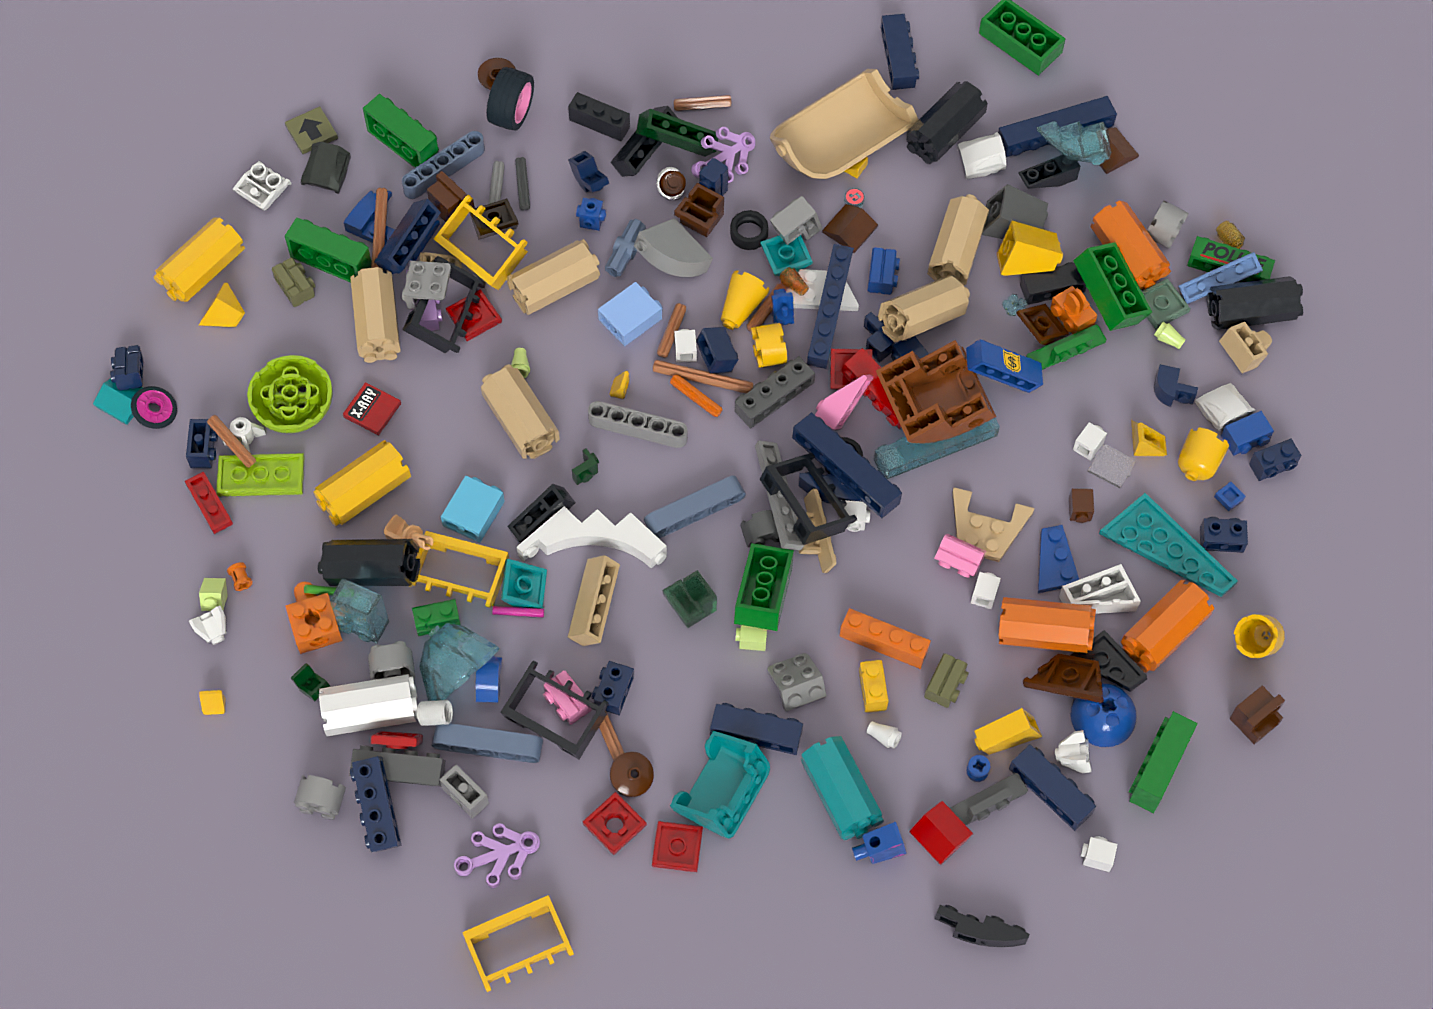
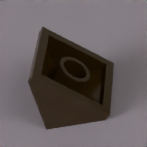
[469,198,519,240]

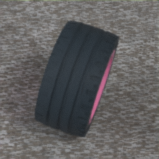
[486,67,534,131]

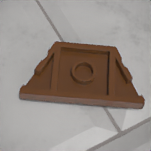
[1023,653,1104,703]

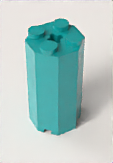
[801,736,884,840]

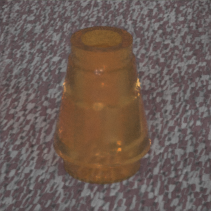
[779,267,809,296]

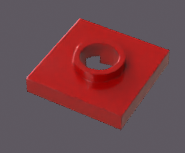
[371,731,423,749]
[582,792,647,855]

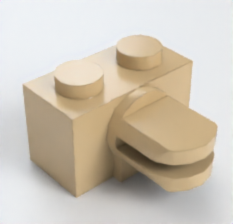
[1219,322,1272,374]

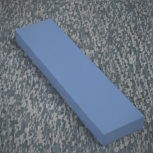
[1178,252,1263,304]

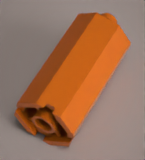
[1090,200,1171,289]
[1121,579,1214,673]
[999,597,1096,653]

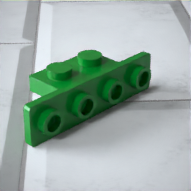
[1026,324,1107,370]

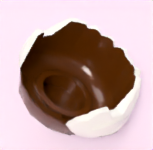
[656,167,686,200]

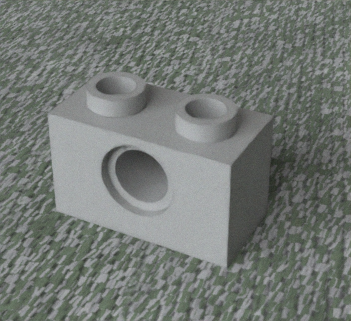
[439,765,489,819]

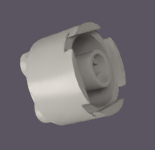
[1147,200,1189,248]
[368,641,415,680]
[294,775,346,820]

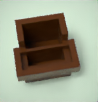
[427,171,475,222]
[674,183,724,237]
[1230,685,1285,745]

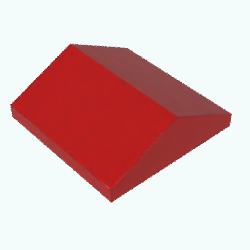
[830,349,872,390]
[909,801,973,865]

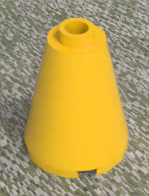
[720,270,769,330]

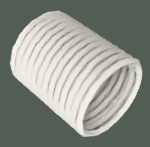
[417,700,453,726]

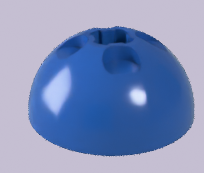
[1070,683,1137,747]

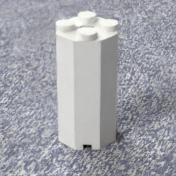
[319,674,418,736]

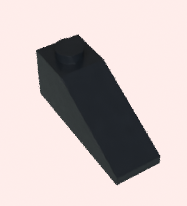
[507,484,576,542]

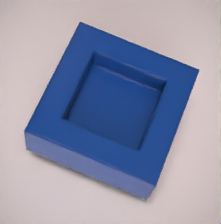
[1214,482,1246,511]

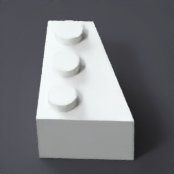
[1059,564,1141,614]

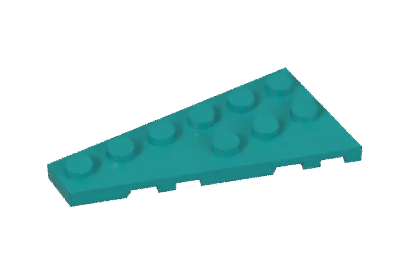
[1099,493,1238,597]

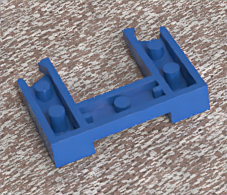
[343,191,440,261]

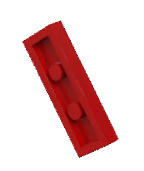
[185,471,233,534]

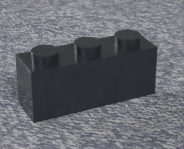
[568,92,630,142]
[1020,262,1087,305]

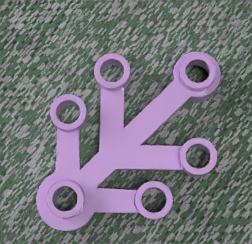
[691,127,755,183]
[454,823,540,888]

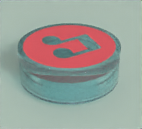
[844,188,865,208]

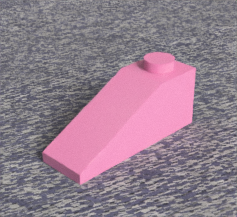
[815,375,873,430]

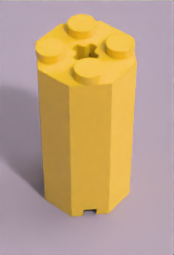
[153,217,245,302]
[313,440,411,526]

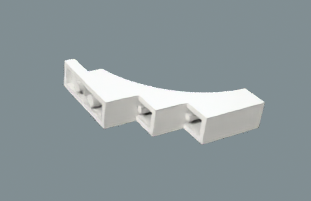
[517,507,667,568]

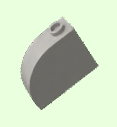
[634,218,713,277]

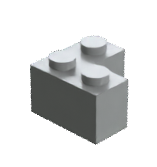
[770,196,823,245]

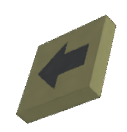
[285,106,338,155]

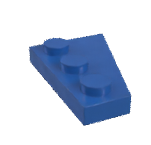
[1037,525,1079,594]

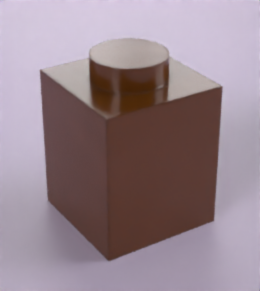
[1069,488,1094,523]

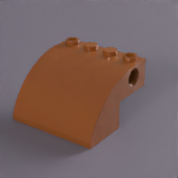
[876,340,997,443]

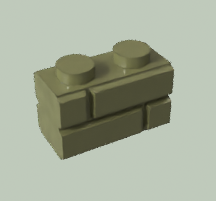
[271,258,315,307]
[924,653,969,708]

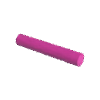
[492,606,544,617]

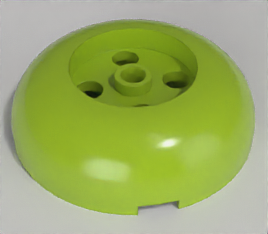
[247,355,333,433]

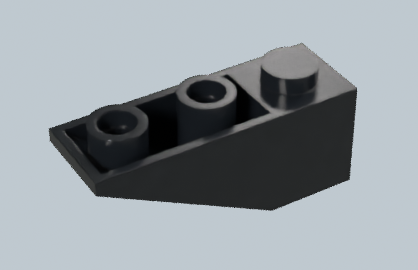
[1018,151,1081,189]

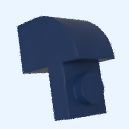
[568,151,609,193]
[864,312,895,363]
[1154,364,1198,407]

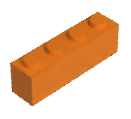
[839,608,931,669]

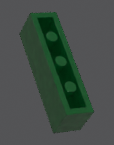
[636,109,718,157]

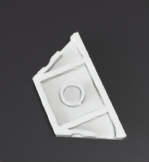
[786,269,859,311]

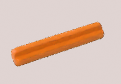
[670,374,723,417]

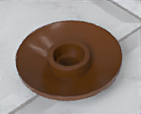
[478,58,516,90]
[610,752,654,797]

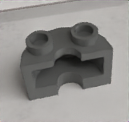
[740,510,780,548]

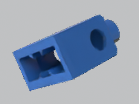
[852,822,907,864]

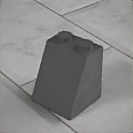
[982,184,1048,239]

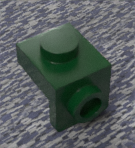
[572,448,599,485]
[291,663,331,702]

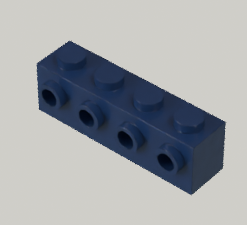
[374,199,441,274]
[350,756,402,852]

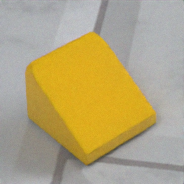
[844,157,868,178]
[609,371,629,399]
[199,690,226,715]

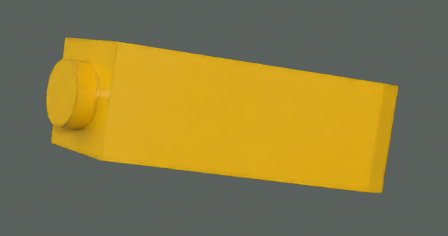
[974,708,1042,755]

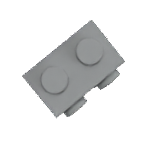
[402,261,451,309]
[767,653,827,711]

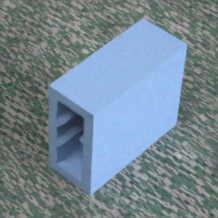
[598,282,663,346]

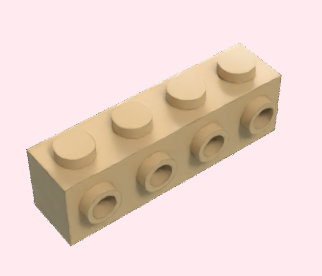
[568,555,620,646]

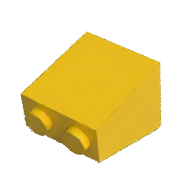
[997,221,1063,276]

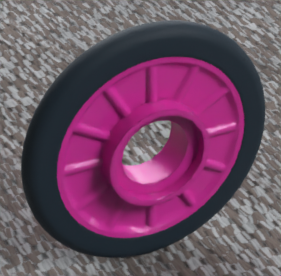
[131,386,177,429]

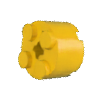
[751,323,787,368]

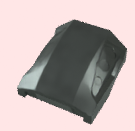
[301,141,351,194]

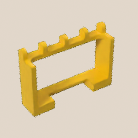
[434,195,528,290]
[409,531,509,608]
[462,895,574,992]

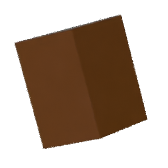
[1084,127,1139,174]
[822,204,878,253]
[1016,303,1069,346]

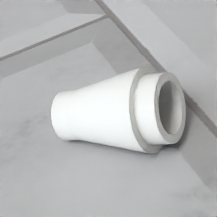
[867,721,902,748]

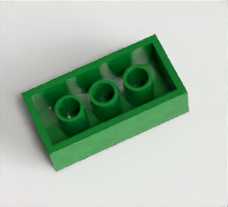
[979,0,1066,76]
[363,93,439,168]
[285,217,372,283]
[1073,242,1153,331]
[734,543,794,631]
[1129,711,1198,814]

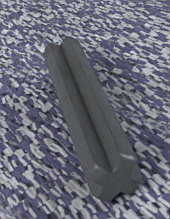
[515,157,530,210]

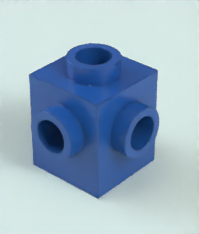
[576,198,606,231]

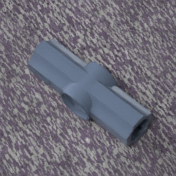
[605,219,646,277]

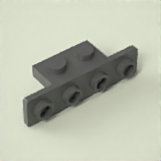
[950,773,1028,825]

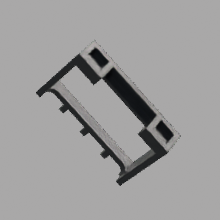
[403,256,486,353]
[760,453,857,545]
[500,660,609,760]

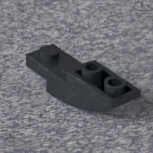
[935,905,1030,947]

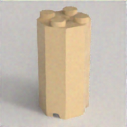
[928,194,989,285]
[507,239,600,315]
[350,267,401,363]
[878,275,970,342]
[481,364,560,459]

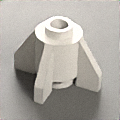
[223,416,266,453]
[189,606,227,645]
[1055,730,1092,773]

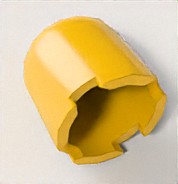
[1178,427,1229,481]
[1234,614,1285,658]

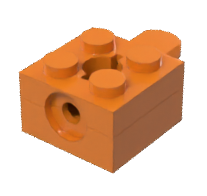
[285,581,343,654]

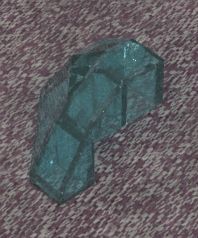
[1037,121,1111,165]
[419,623,500,701]

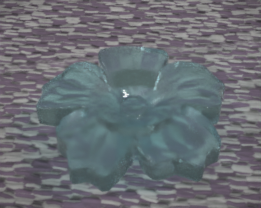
[1002,294,1028,316]

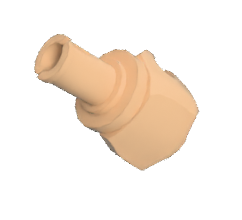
[384,514,433,550]

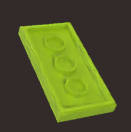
[216,453,305,497]

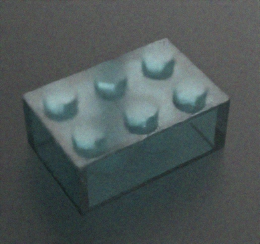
[330,578,389,643]

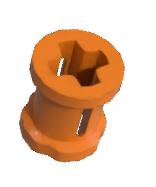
[227,562,253,591]

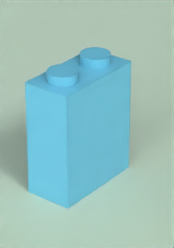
[441,476,505,543]

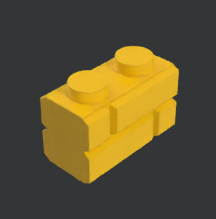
[859,660,889,713]

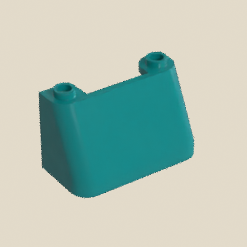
[670,731,770,839]

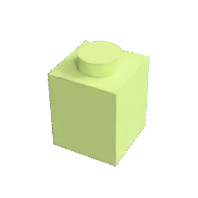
[199,578,228,611]
[735,625,767,651]

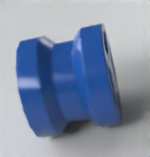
[966,755,991,782]

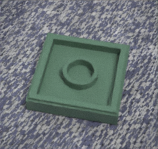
[1142,278,1191,329]

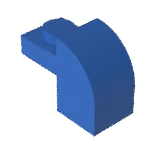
[476,655,502,703]

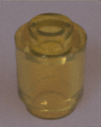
[1216,221,1245,249]

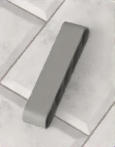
[588,401,688,448]

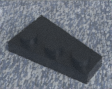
[1070,630,1147,692]

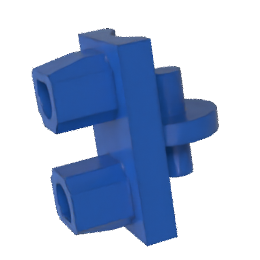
[772,288,794,325]

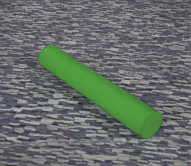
[304,585,355,598]

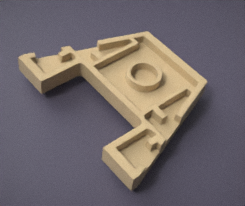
[952,487,1034,562]

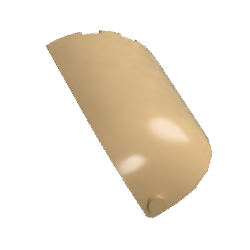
[770,69,919,179]

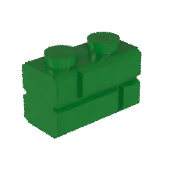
[412,599,461,636]

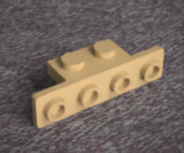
[797,489,836,573]

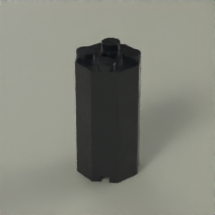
[906,81,988,164]
[1207,276,1303,330]
[318,539,421,586]

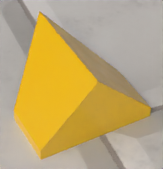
[198,283,245,327]
[1131,419,1167,456]

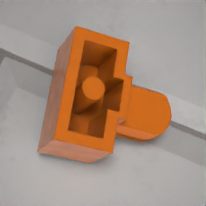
[1050,286,1097,334]

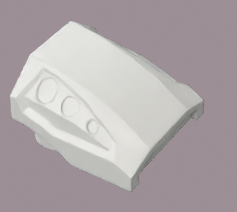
[957,132,1006,179]
[233,161,292,211]
[1195,383,1256,431]

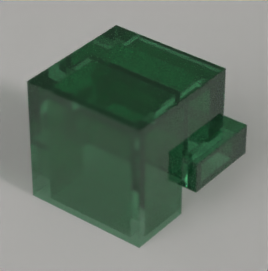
[662,570,717,628]

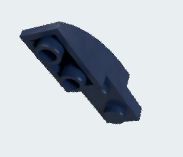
[798,472,863,504]

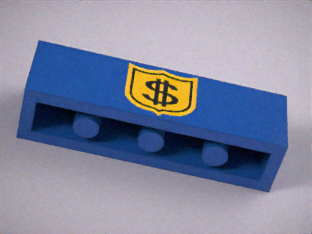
[966,339,1043,393]

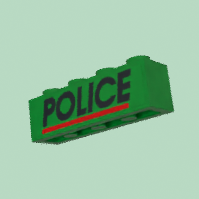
[1187,236,1275,283]

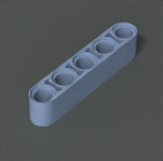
[402,131,485,199]
[644,476,746,538]
[431,723,543,763]

